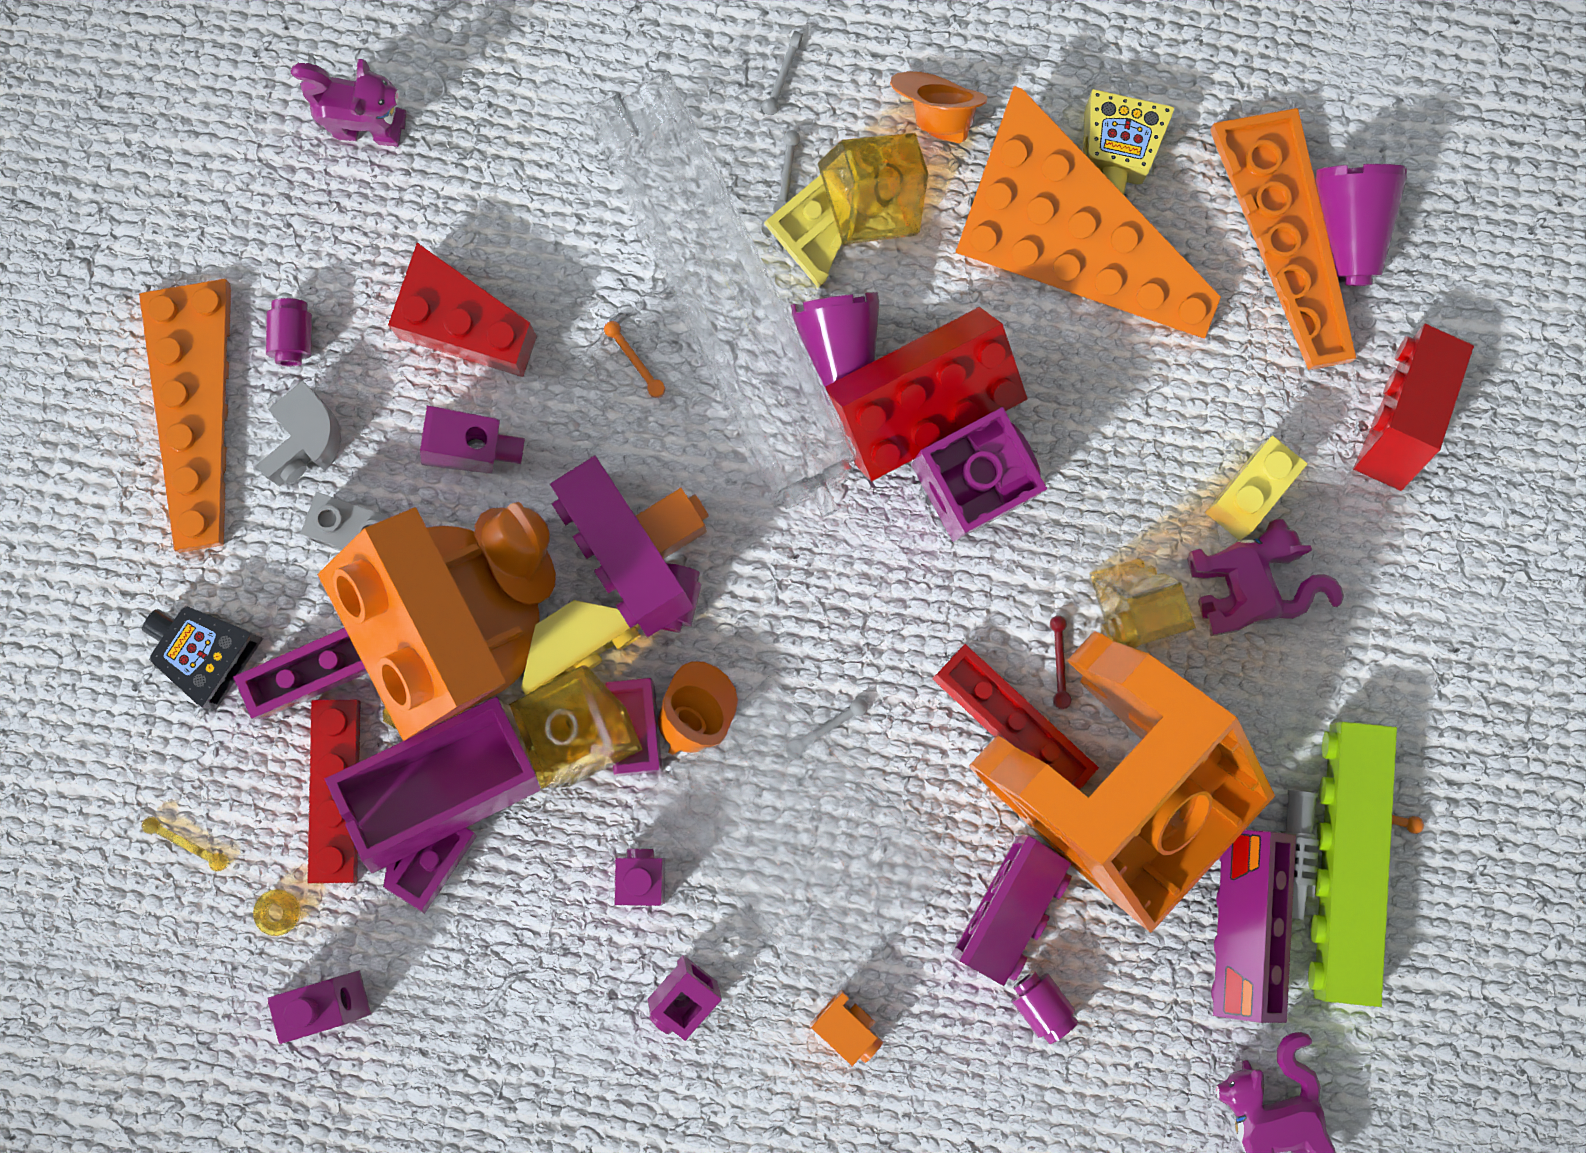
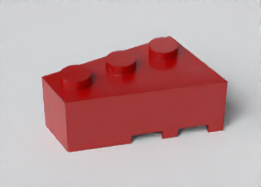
[388,243,537,377]
[1353,323,1474,491]

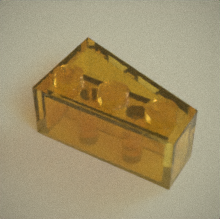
[1089,558,1196,651]

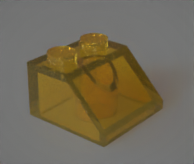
[817,133,929,245]
[509,665,643,789]

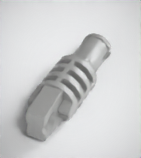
[1281,790,1320,920]

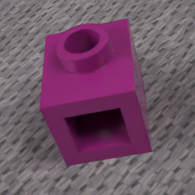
[614,849,665,906]

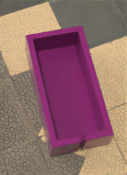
[325,696,541,873]

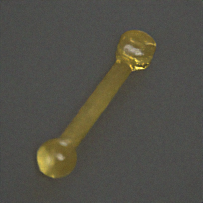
[141,816,229,871]

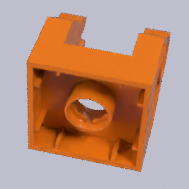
[969,631,1275,933]

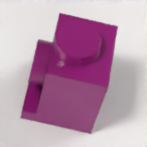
[647,955,722,1041]

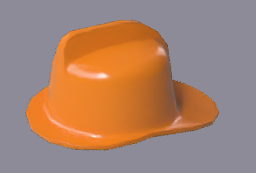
[890,71,987,143]
[474,502,556,605]
[658,661,738,755]

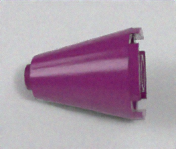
[1316,164,1407,286]
[791,292,880,409]

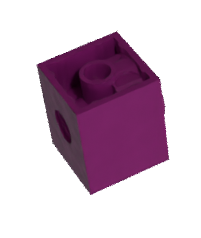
[911,407,1047,542]

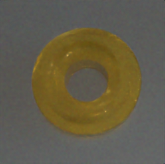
[253,889,301,936]

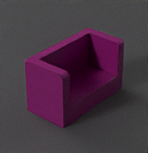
[605,678,663,776]

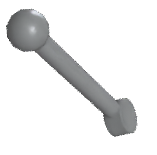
[762,31,803,115]
[773,130,800,213]
[786,698,868,758]

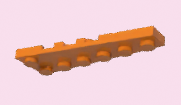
[1210,108,1356,370]
[139,279,231,553]

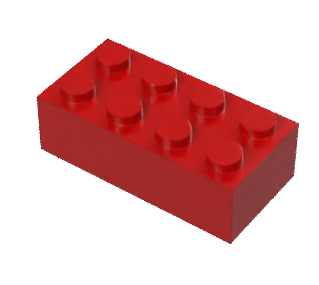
[822,307,1028,482]

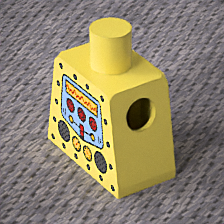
[1083,89,1174,195]

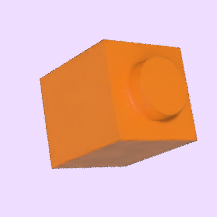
[635,487,709,559]

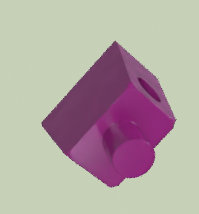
[420,405,525,474]
[267,970,371,1044]

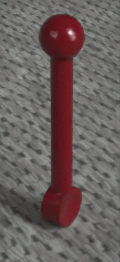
[1050,615,1072,709]

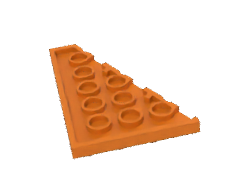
[955,86,1221,339]

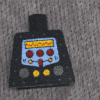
[142,606,264,711]

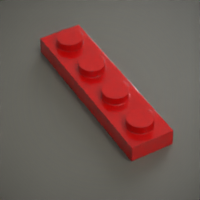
[932,644,1099,790]
[307,699,361,884]

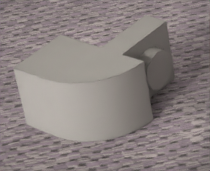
[256,380,341,487]

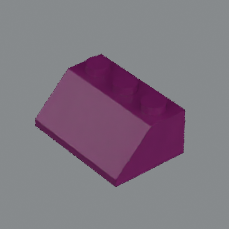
[951,835,1072,986]

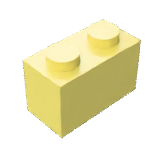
[1205,435,1308,540]

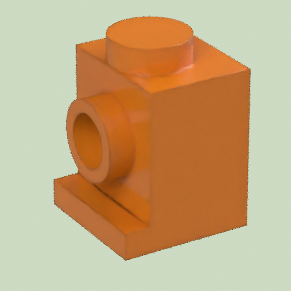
[810,989,883,1067]

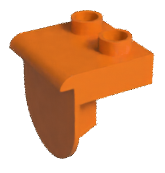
[317,507,540,741]

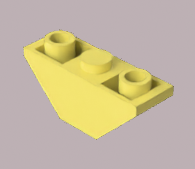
[521,600,641,700]

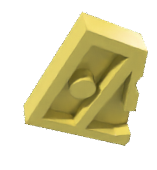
[764,165,860,288]

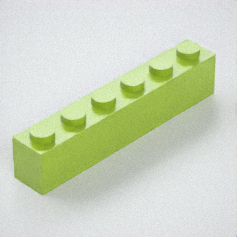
[1308,722,1397,1007]

